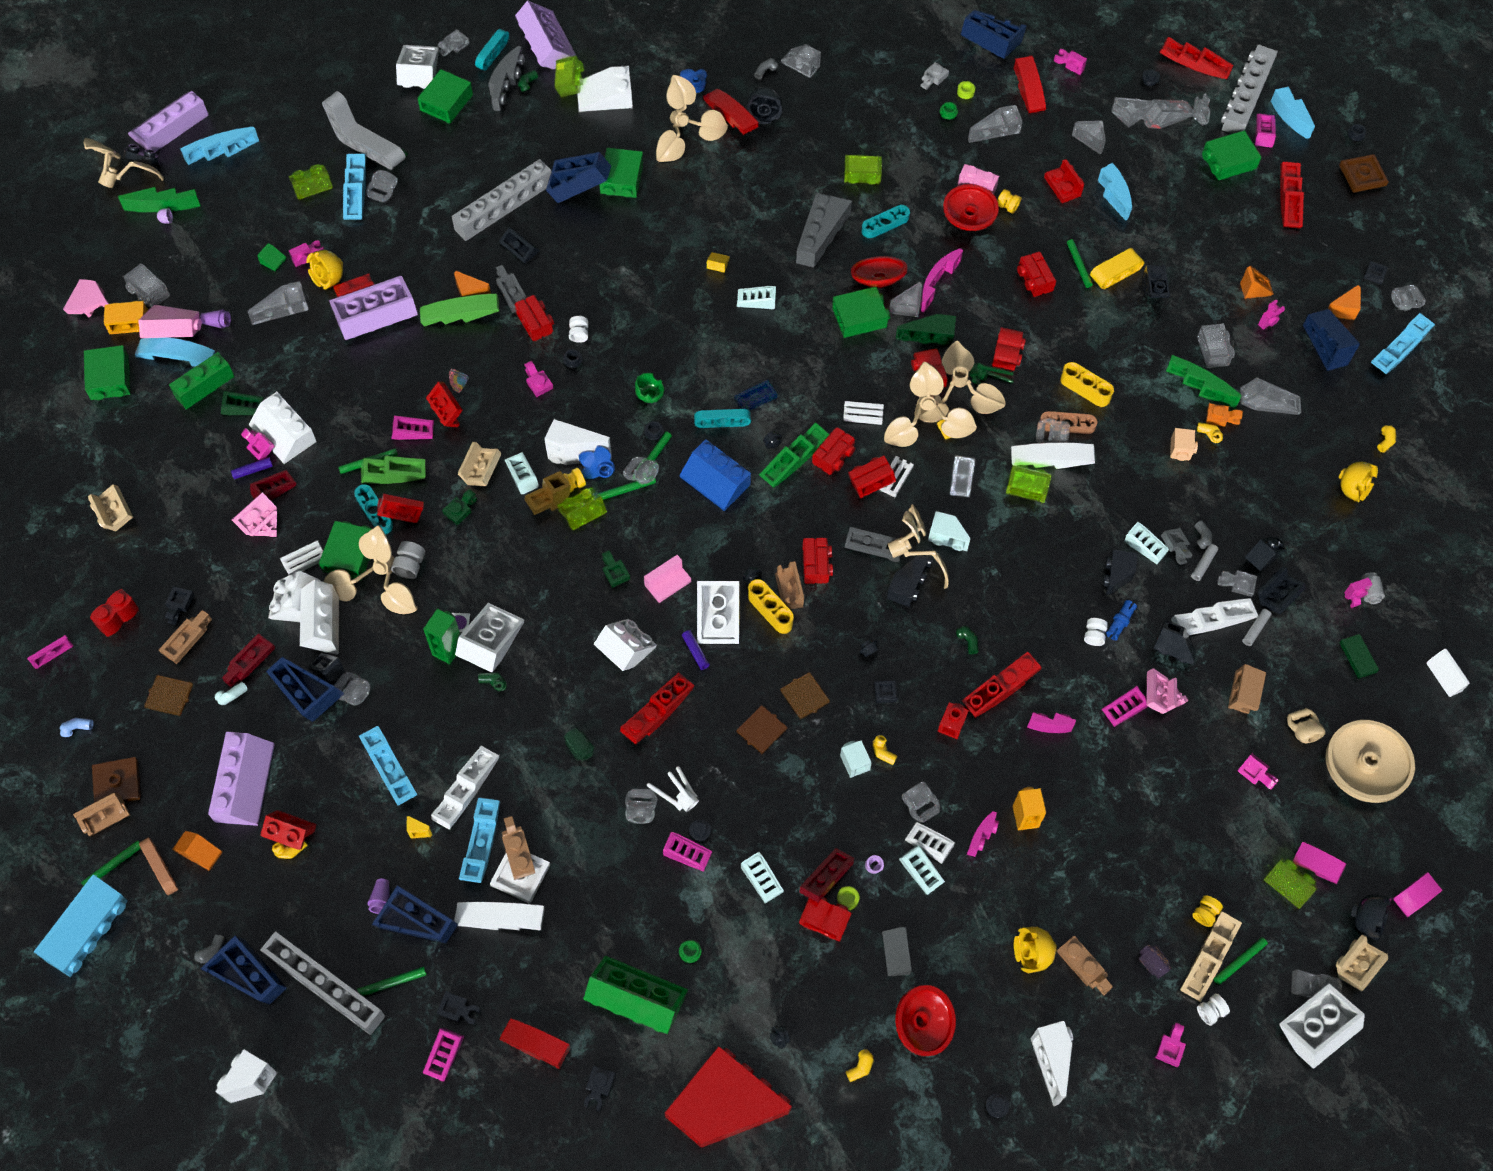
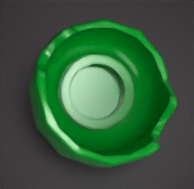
[635,373,665,403]

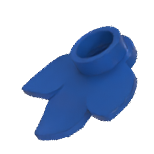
[680,69,707,93]
[578,445,615,479]

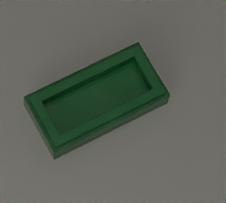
[1339,634,1379,679]

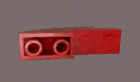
[962,652,1041,717]
[620,673,694,744]

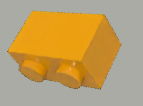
[104,301,148,334]
[1013,787,1046,830]

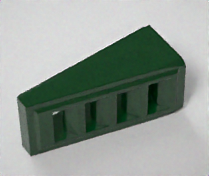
[221,391,264,415]

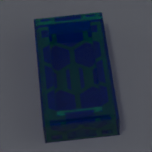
[734,380,778,411]

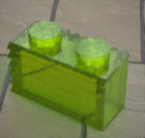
[555,56,584,97]
[844,155,882,184]
[1006,465,1052,503]

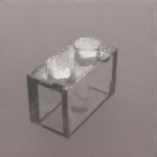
[123,263,170,308]
[1197,323,1235,368]

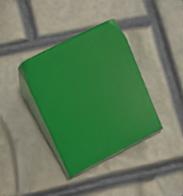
[258,243,287,271]

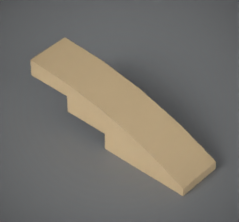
[1180,911,1242,1002]

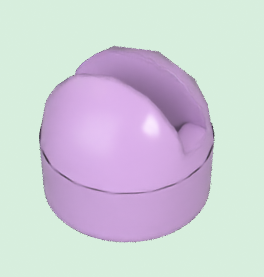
[157,208,173,224]
[865,855,884,874]

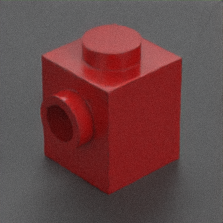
[938,702,969,740]

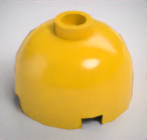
[306,250,343,289]
[1339,462,1378,502]
[1014,927,1056,973]

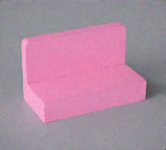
[644,555,691,603]

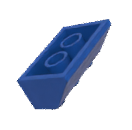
[680,439,751,511]

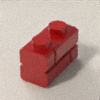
[1017,252,1056,297]
[515,295,554,341]
[812,427,855,475]
[848,455,896,498]
[802,538,833,584]

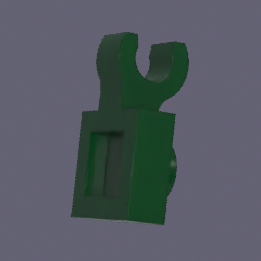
[442,489,477,525]
[602,550,630,588]

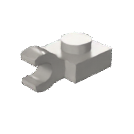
[920,62,949,89]

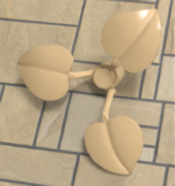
[656,75,728,162]
[84,138,164,188]
[914,341,1006,422]
[884,361,977,447]
[887,504,948,589]
[324,525,418,614]

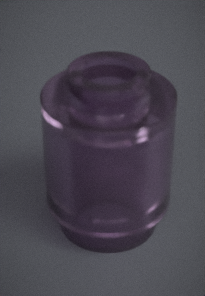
[1139,944,1172,979]

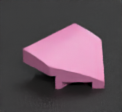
[63,279,109,317]
[232,492,277,537]
[1146,668,1188,714]

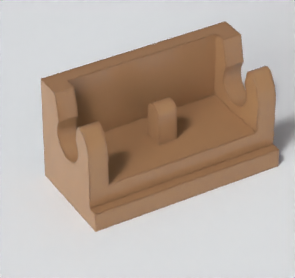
[775,561,804,610]
[1228,664,1266,714]
[73,793,130,836]

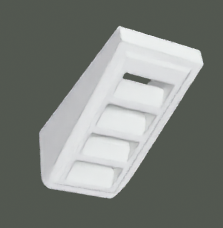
[905,822,955,864]

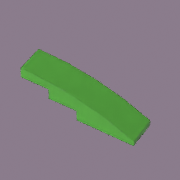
[420,294,499,326]

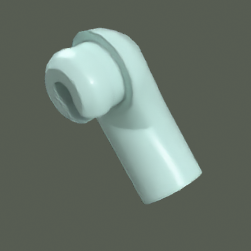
[215,682,247,705]

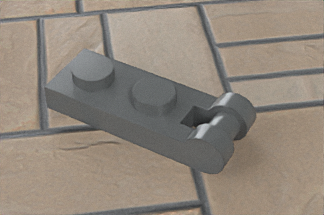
[845,527,901,562]

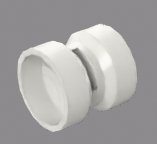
[569,316,589,343]
[1084,618,1108,646]
[1197,994,1230,1026]

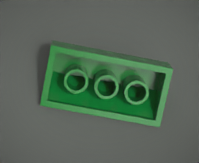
[583,956,688,1034]

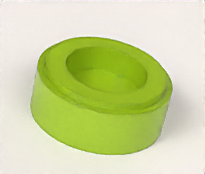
[957,81,975,99]
[837,886,859,910]

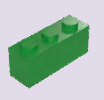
[169,352,234,409]
[423,609,460,664]

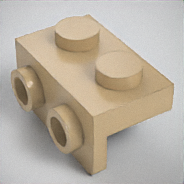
[458,442,502,486]
[88,485,133,531]
[1336,935,1388,991]

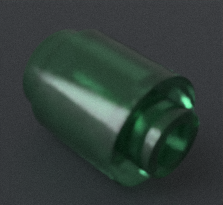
[564,728,594,761]

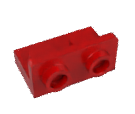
[1044,159,1084,203]
[333,274,375,298]
[426,381,463,427]
[377,494,424,523]
[261,810,317,850]

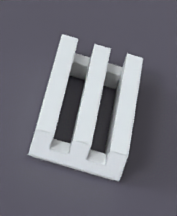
[843,401,884,425]
[879,456,914,497]
[280,541,323,575]

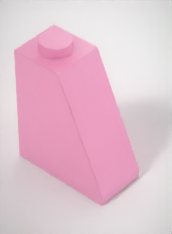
[139,305,202,338]

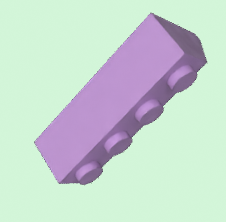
[515,0,578,69]
[128,91,208,152]
[329,275,418,340]
[208,732,275,826]

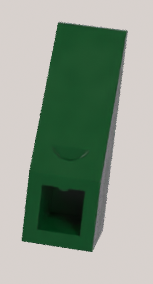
[895,314,956,346]

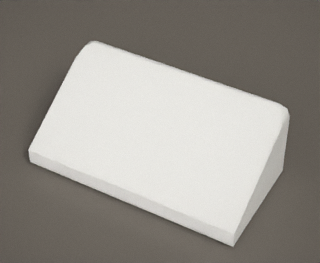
[1427,648,1470,697]

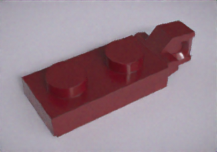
[222,634,275,687]

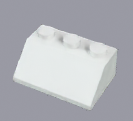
[249,392,316,464]
[300,580,339,655]
[1280,984,1365,1069]

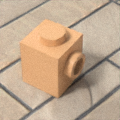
[1170,428,1198,461]

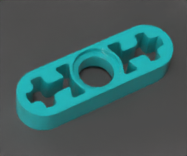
[475,29,509,71]
[862,205,910,238]
[694,409,751,428]
[354,484,393,535]

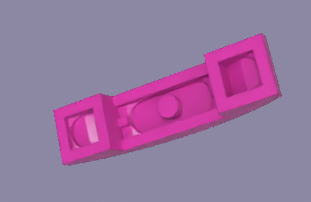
[921,249,963,313]

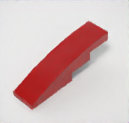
[1159,37,1234,79]
[703,88,758,135]
[1280,162,1304,228]

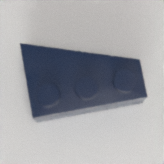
[961,10,1027,59]
[546,152,611,203]
[1303,309,1360,371]
[266,657,345,722]
[372,886,458,943]
[201,936,287,1004]

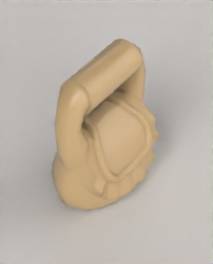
[1287,708,1325,744]

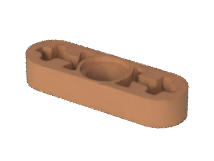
[1039,411,1097,434]
[139,837,179,896]

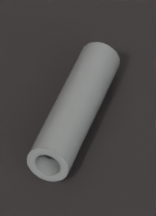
[1191,544,1218,581]
[1242,609,1271,646]

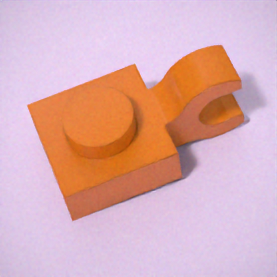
[1206,403,1243,427]

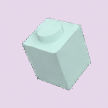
[840,741,871,778]

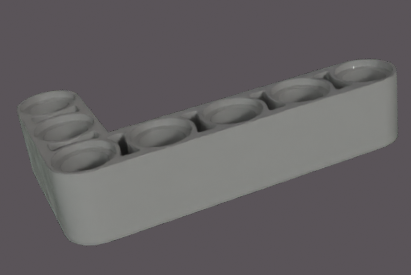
[322,91,406,170]

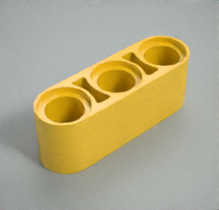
[1090,248,1144,289]
[1060,362,1114,407]
[748,579,794,634]

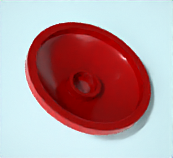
[943,184,999,231]
[851,256,908,288]
[895,985,956,1056]

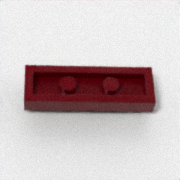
[799,848,854,903]

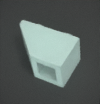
[928,511,970,551]

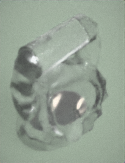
[366,170,398,203]
[1391,285,1426,311]
[1036,418,1070,444]
[623,457,659,485]
[334,672,371,705]
[902,782,940,823]
[625,789,657,824]

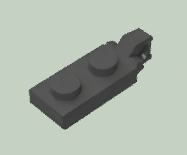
[496,265,527,313]

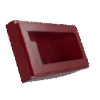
[250,469,296,501]

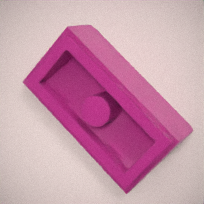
[27,635,73,669]

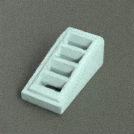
[737,286,776,309]
[505,452,539,494]
[1124,522,1169,564]
[899,845,945,895]
[741,852,784,904]

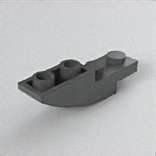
[488,46,525,111]

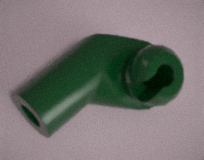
[518,70,538,92]
[956,626,979,654]
[478,672,507,691]

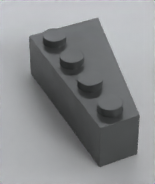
[796,192,852,267]

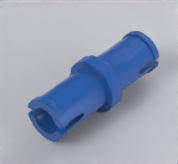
[1106,600,1137,640]

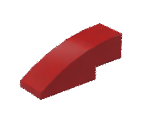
[1014,56,1046,113]
[499,1018,570,1069]

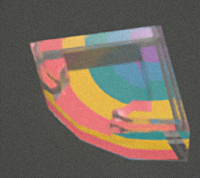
[449,369,469,394]

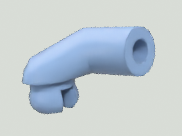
[59,718,93,737]

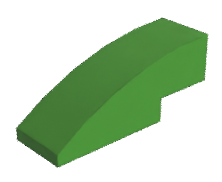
[361,456,425,484]

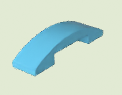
[1371,313,1435,374]
[135,337,215,366]
[359,726,417,805]
[459,798,500,883]

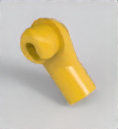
[1196,422,1223,443]
[1377,425,1396,453]
[872,735,897,765]
[272,842,307,859]
[846,1049,874,1082]

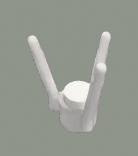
[647,766,699,812]

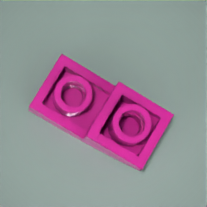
[1027,712,1076,733]
[967,811,999,857]
[1293,842,1346,884]
[1392,872,1442,917]

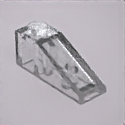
[1140,99,1196,129]
[968,105,1023,143]
[248,281,309,325]
[1240,378,1301,415]

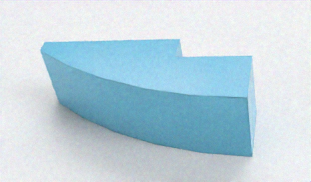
[1271,87,1315,139]
[1098,163,1132,221]

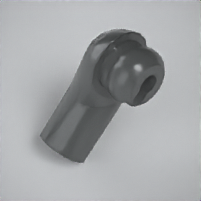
[754,58,778,79]
[1194,520,1213,549]
[194,935,226,963]

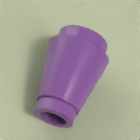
[200,309,231,329]
[367,879,390,914]

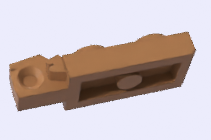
[159,610,212,664]
[502,816,536,880]
[1057,936,1113,995]

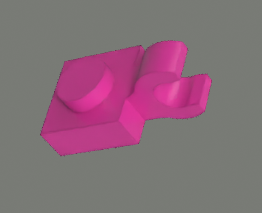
[1054,49,1087,75]
[289,240,324,267]
[1258,300,1285,330]
[524,361,553,397]
[241,428,275,460]
[1344,577,1373,608]
[1238,754,1279,789]
[1155,1023,1186,1067]

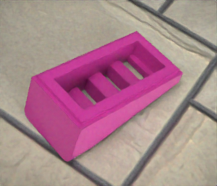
[1255,114,1276,147]
[392,416,434,440]
[1102,686,1148,727]
[663,832,712,872]
[423,1028,464,1081]

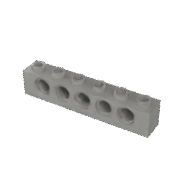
[1221,45,1278,134]
[452,159,551,241]
[260,931,385,1035]

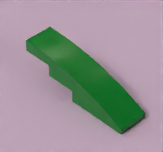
[118,187,201,212]
[1166,355,1242,408]
[759,422,830,488]

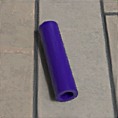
[231,457,273,479]
[682,630,710,670]

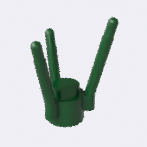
[969,362,1014,385]

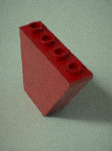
[665,1047,792,1148]

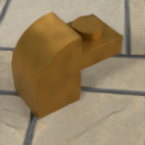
[525,471,571,515]

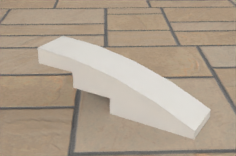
[1011,443,1095,469]
[1171,598,1258,635]
[431,746,499,830]
[454,902,545,930]

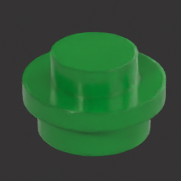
[940,102,958,119]
[679,940,701,963]

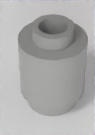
[1360,572,1385,604]

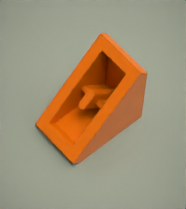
[1240,266,1274,299]
[454,271,491,297]
[1328,285,1361,320]
[172,831,222,871]

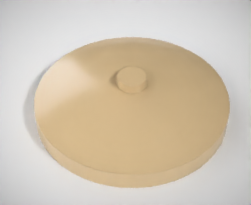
[1326,720,1415,803]

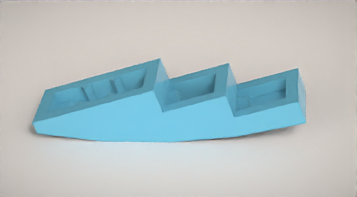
[180,127,259,165]
[343,154,366,220]

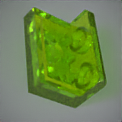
[288,165,333,199]
[557,487,607,530]
[1264,858,1317,909]

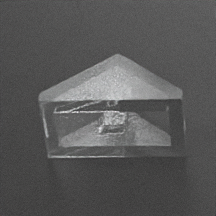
[1112,97,1151,127]
[1072,121,1106,154]
[889,282,922,317]
[950,455,975,497]

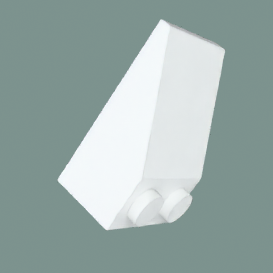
[396,45,439,89]
[577,66,632,112]
[545,419,612,465]
[697,581,740,644]
[455,603,524,672]
[1030,1021,1073,1106]

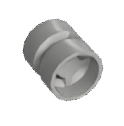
[391,541,425,579]

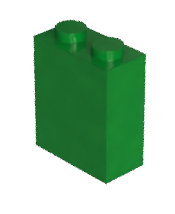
[418,69,473,123]
[1202,130,1261,180]
[600,148,643,198]
[832,287,890,338]
[84,345,130,400]
[319,521,372,581]

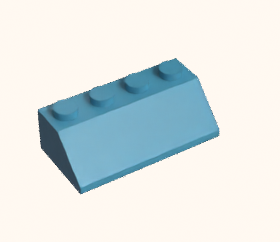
[34,875,127,977]

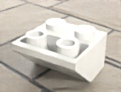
[269,571,320,622]
[594,619,657,671]
[216,1050,277,1103]

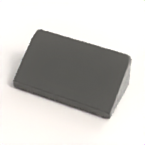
[882,927,912,977]

